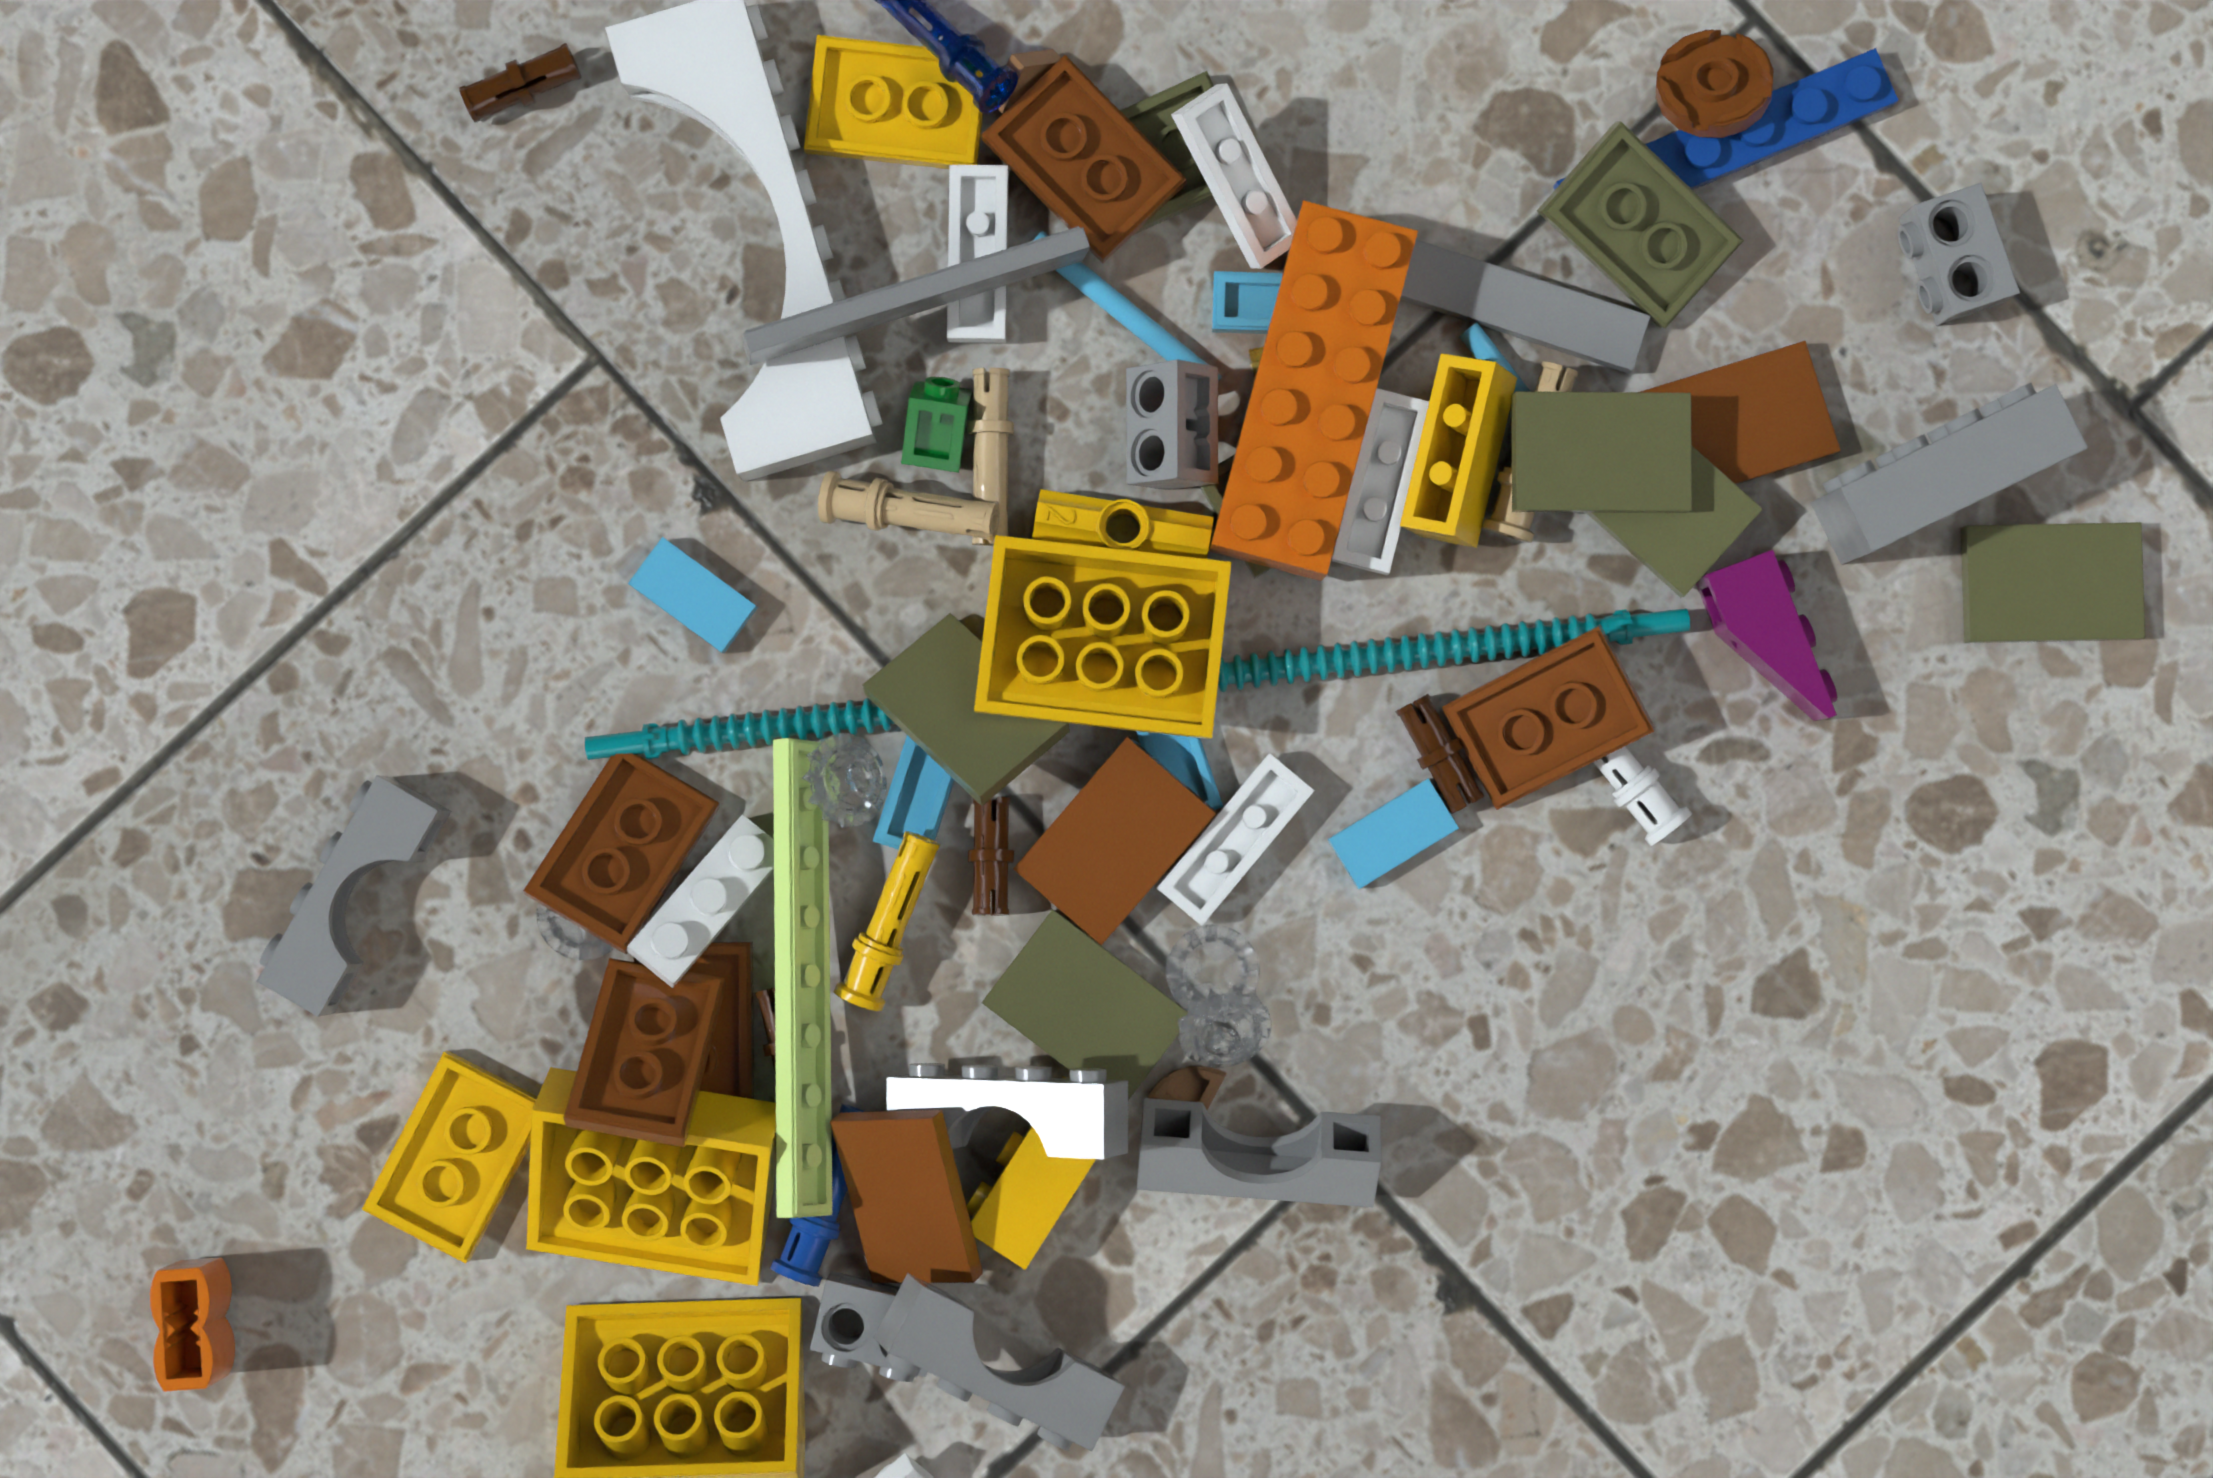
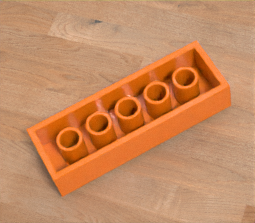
[1209,200,1418,581]

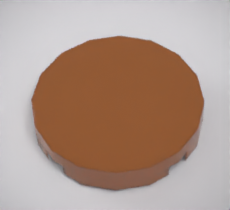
[1655,30,1774,138]

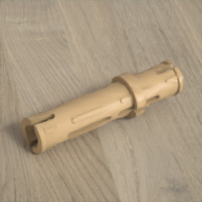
[968,367,1014,546]

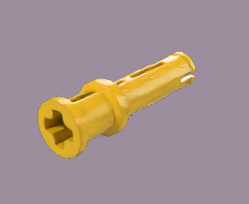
[833,831,940,1011]

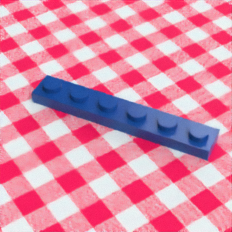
[1553,48,1899,190]

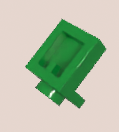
[901,376,972,473]

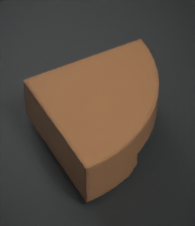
[990,49,1061,113]
[1147,1065,1227,1110]

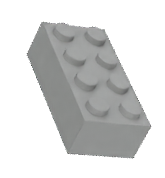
[1811,383,2088,565]

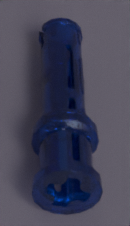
[874,0,1018,114]

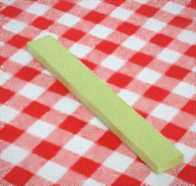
[773,738,832,1218]

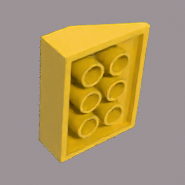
[974,535,1232,739]
[526,1067,776,1286]
[554,1298,805,1478]

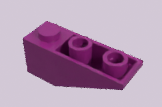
[1696,550,1838,721]

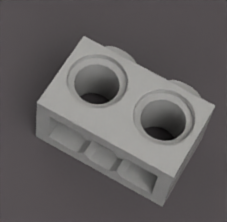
[1898,182,2020,326]
[1126,359,1218,490]
[810,1271,927,1382]

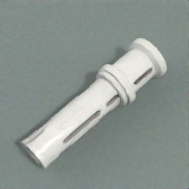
[1593,746,1692,846]

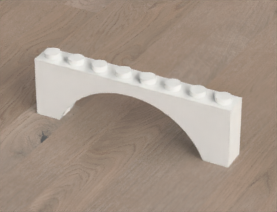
[605,0,883,482]

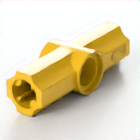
[1032,489,1214,559]

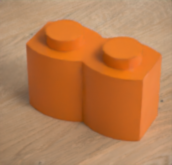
[150,1257,235,1392]

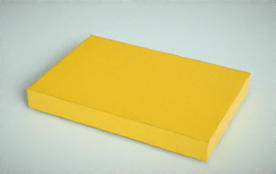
[804,35,990,169]
[361,1051,537,1264]

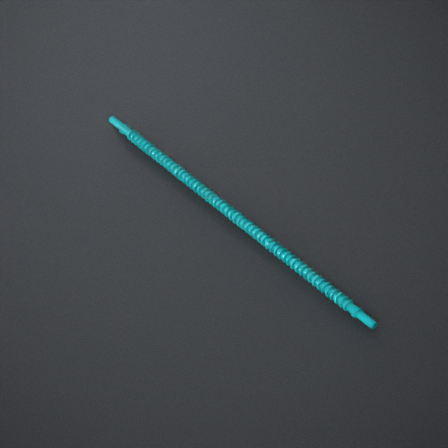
[585,608,1690,760]

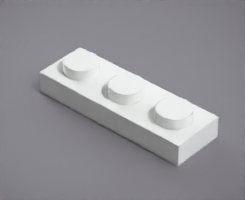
[1171,83,1297,269]
[947,165,1009,343]
[1331,388,1429,575]
[1157,753,1315,926]
[627,814,774,988]

